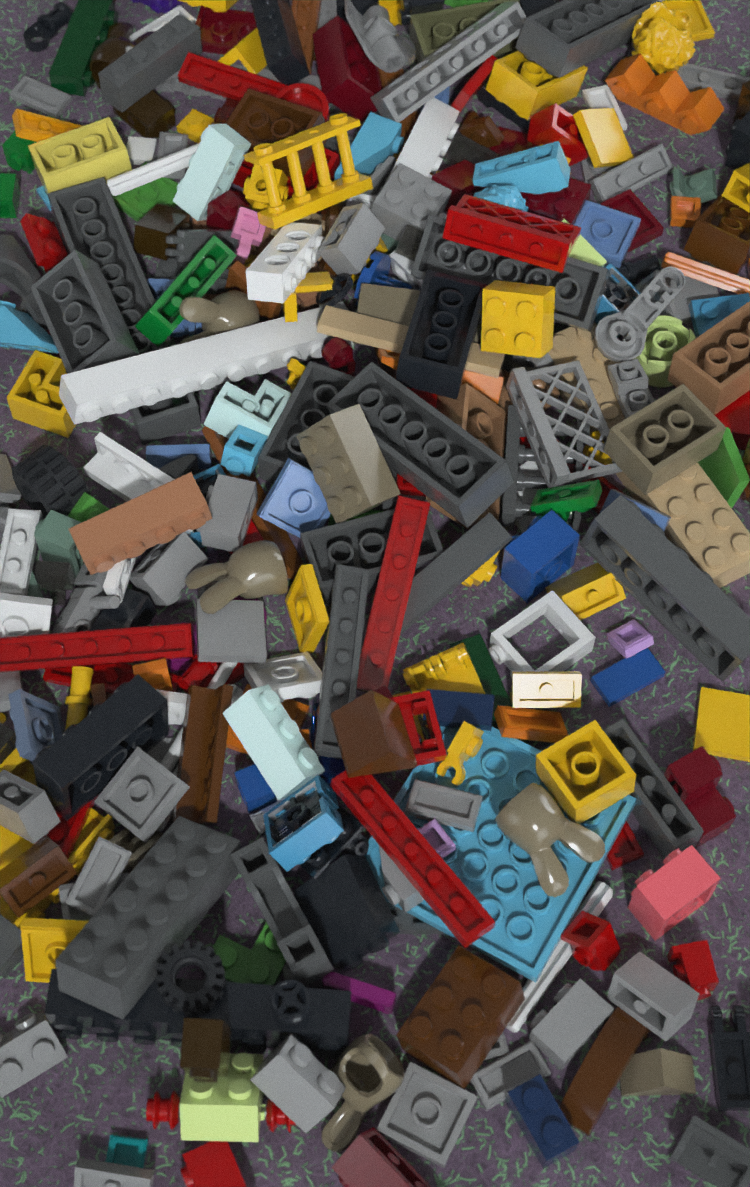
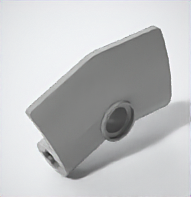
[344,0,406,73]

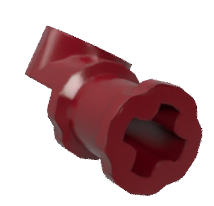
[321,337,356,376]

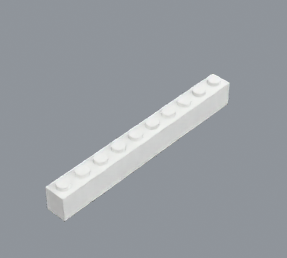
[59,301,354,425]

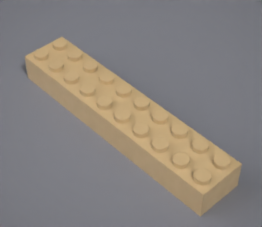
[548,322,750,588]

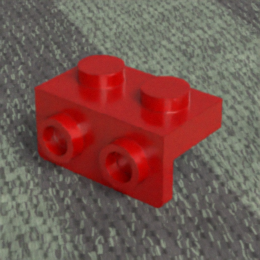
[20,213,68,273]

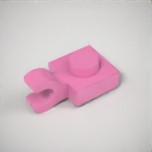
[231,206,266,265]

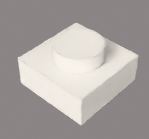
[156,689,187,725]

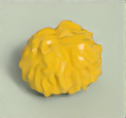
[631,2,696,75]

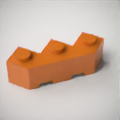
[605,53,725,135]

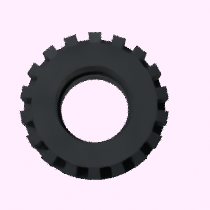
[12,445,92,519]

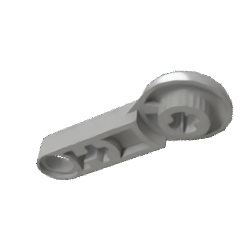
[595,266,686,363]

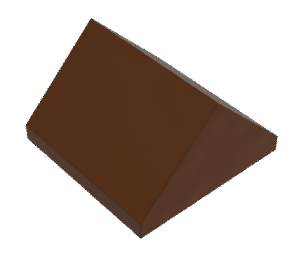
[330,690,417,778]

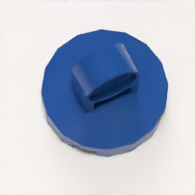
[354,251,412,308]

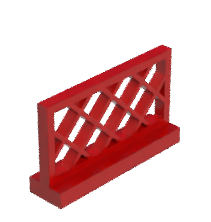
[442,194,581,273]

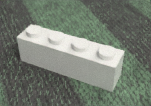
[385,97,460,184]

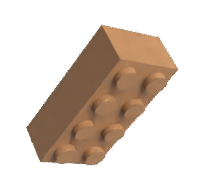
[667,301,750,415]
[427,383,508,529]

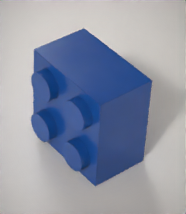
[500,510,580,604]

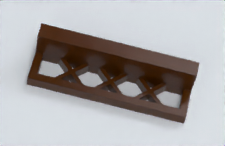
[171,684,233,827]

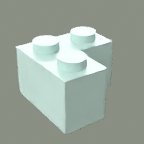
[203,379,292,449]

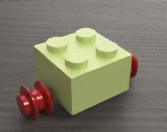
[146,1053,296,1142]

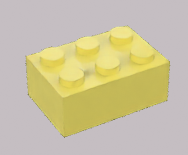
[28,117,132,195]

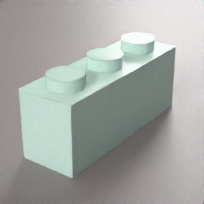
[173,124,251,221]
[222,684,325,800]

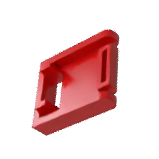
[371,690,447,775]

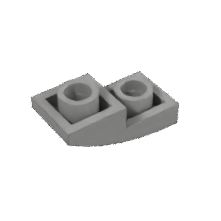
[608,359,655,419]

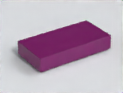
[322,971,396,1015]

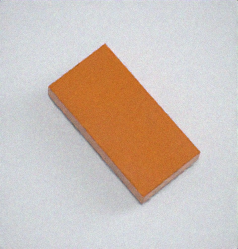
[494,705,569,743]

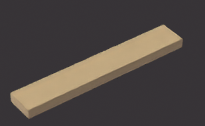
[317,305,505,378]

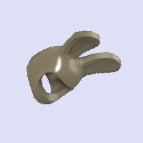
[179,290,260,344]
[185,540,288,614]
[495,783,605,897]
[321,1034,405,1152]

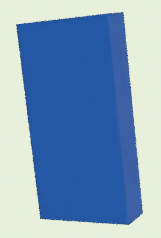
[590,648,666,707]

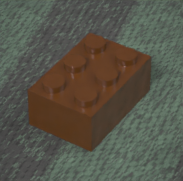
[396,946,525,1089]

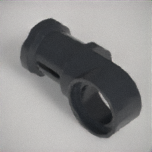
[24,2,72,52]

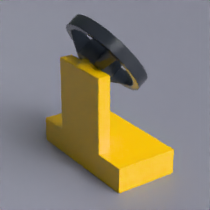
[282,271,353,322]

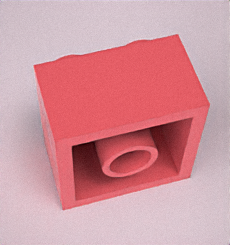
[628,845,721,941]

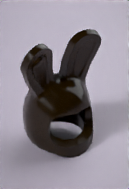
[89,22,155,90]

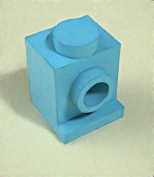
[220,424,268,477]

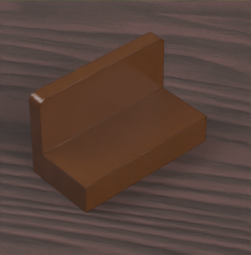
[0,836,77,918]

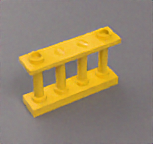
[243,113,373,230]

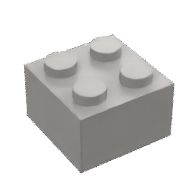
[371,163,452,251]

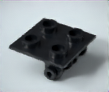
[300,805,369,879]

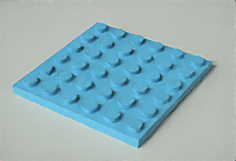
[365,726,637,983]

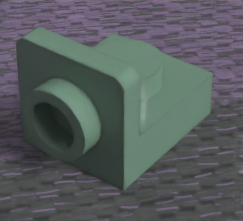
[670,168,717,203]

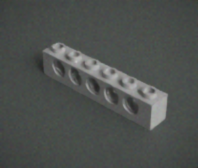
[371,1,527,123]

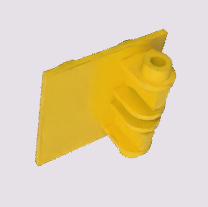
[402,643,486,728]

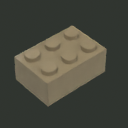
[603,384,726,495]
[296,404,401,524]

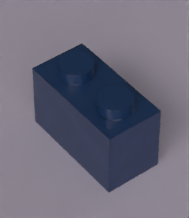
[505,1074,580,1169]

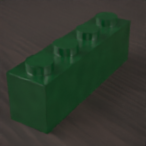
[49,0,118,97]

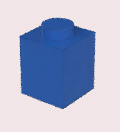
[234,764,277,813]

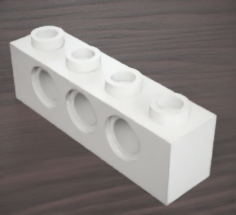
[246,222,325,303]

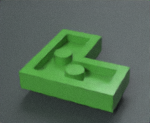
[213,922,287,985]

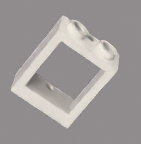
[489,590,596,678]

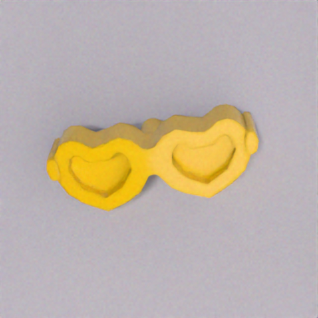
[286,358,306,390]

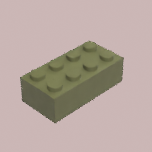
[410,0,521,71]

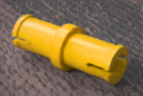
[65,666,94,730]

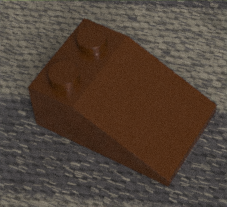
[225,89,328,177]
[683,193,750,275]

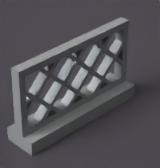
[506,360,622,488]

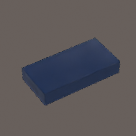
[422,689,495,731]

